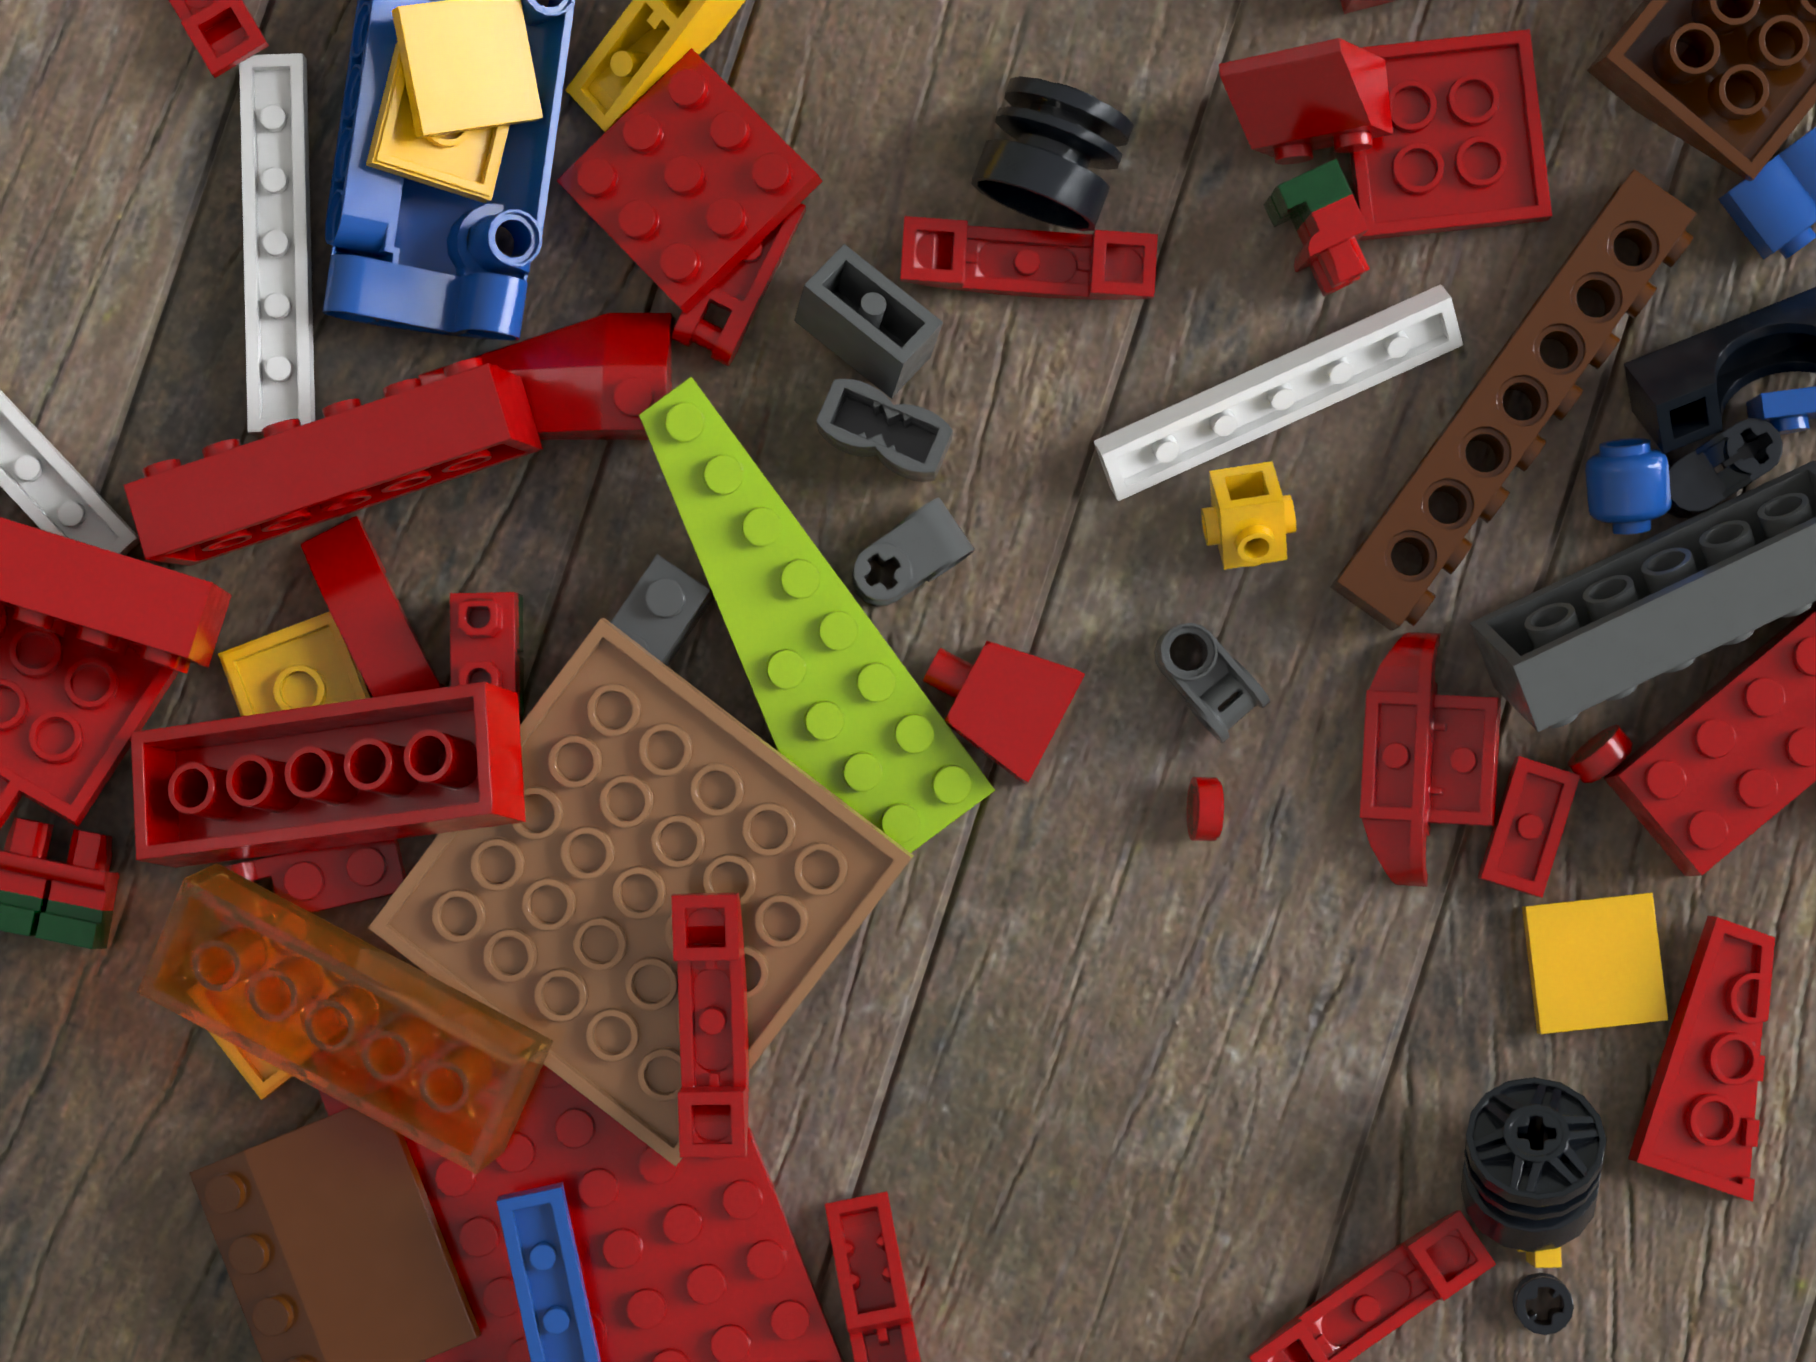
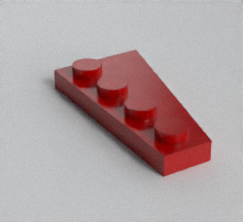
[1628,916,1775,1202]

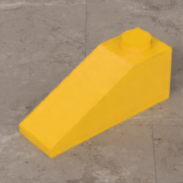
[565,0,746,132]

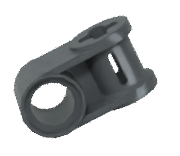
[852,497,975,606]
[1154,623,1270,743]

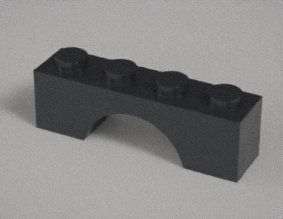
[1624,287,1816,454]

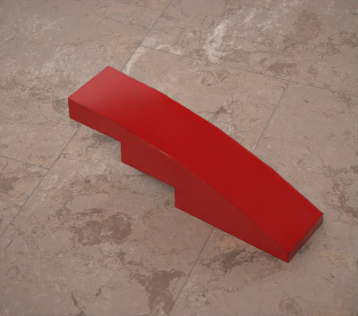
[824,1191,921,1362]

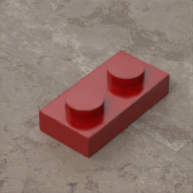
[1477,756,1580,898]

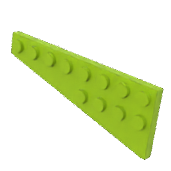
[639,377,995,853]

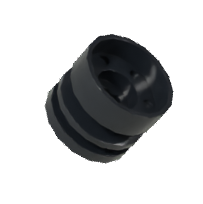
[971,76,1134,232]
[1461,1077,1607,1252]

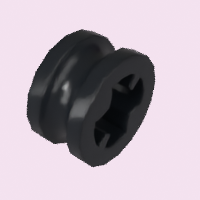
[1512,1272,1574,1335]

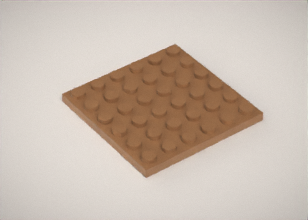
[368,618,914,1167]

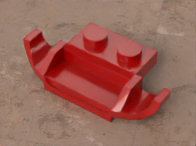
[1360,632,1501,887]

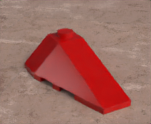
[418,313,672,440]

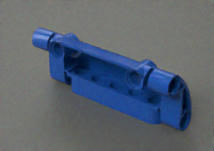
[322,0,575,341]

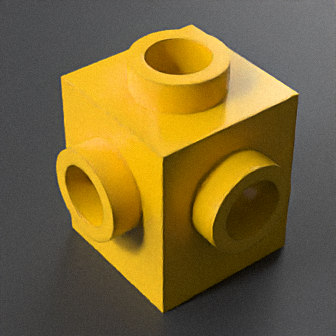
[1201,461,1296,570]

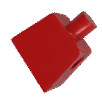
[923,641,1085,784]

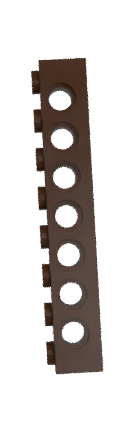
[1330,169,1697,631]

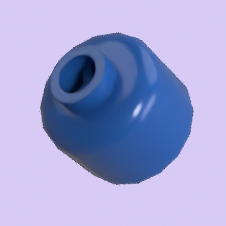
[1585,438,1672,535]

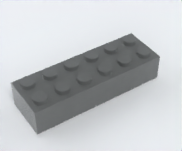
[1470,460,1816,732]

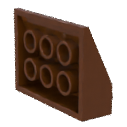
[1587,0,1816,182]
[189,1093,482,1362]

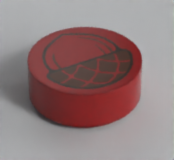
[1568,725,1633,783]
[1187,777,1224,841]

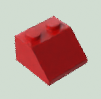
[1219,38,1393,165]

